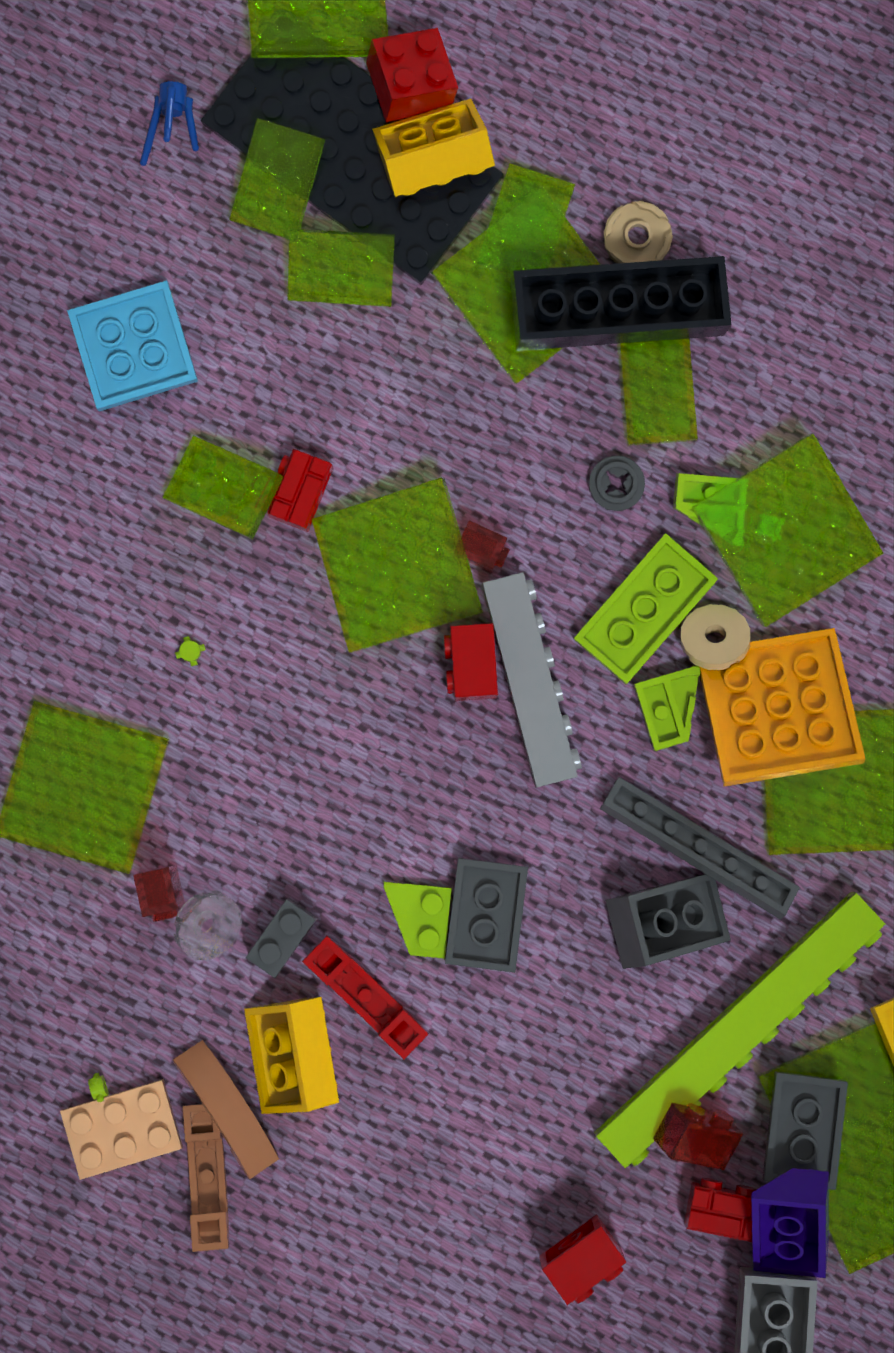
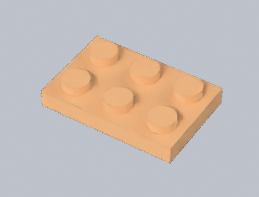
[60,1079,183,1180]

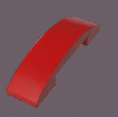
[302,935,429,1059]

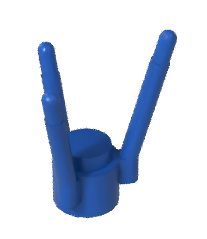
[140,81,199,166]

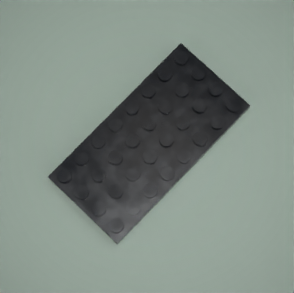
[201,12,504,285]

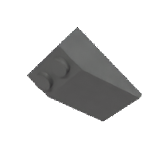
[605,874,731,969]

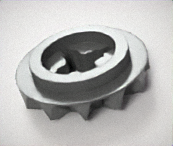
[589,456,645,511]

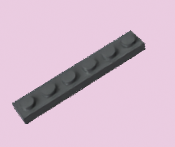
[600,777,800,920]

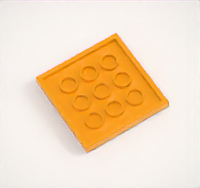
[700,628,866,787]

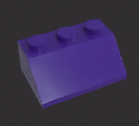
[751,1168,829,1278]

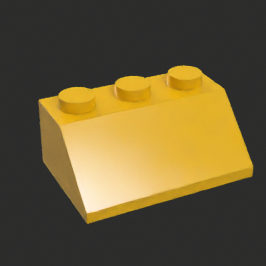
[372,98,495,197]
[244,997,339,1114]

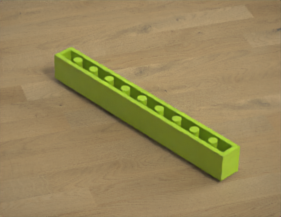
[594,892,886,1168]

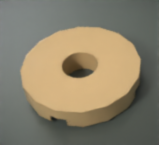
[603,201,673,263]
[681,604,750,670]

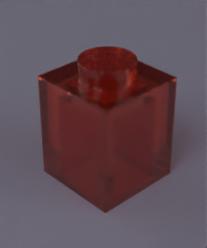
[454,520,510,573]

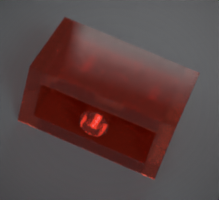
[133,866,186,922]
[653,1103,744,1170]

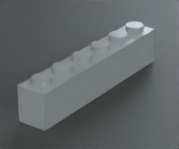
[482,572,582,788]

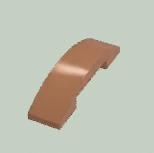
[172,1040,279,1180]
[183,1104,229,1252]

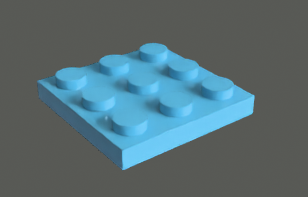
[67,280,198,411]

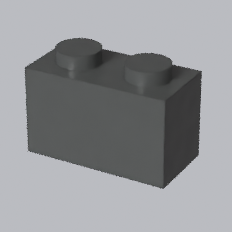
[246,898,318,978]

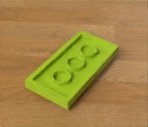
[573,533,718,685]

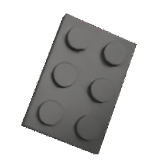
[445,858,528,973]
[762,1071,848,1190]

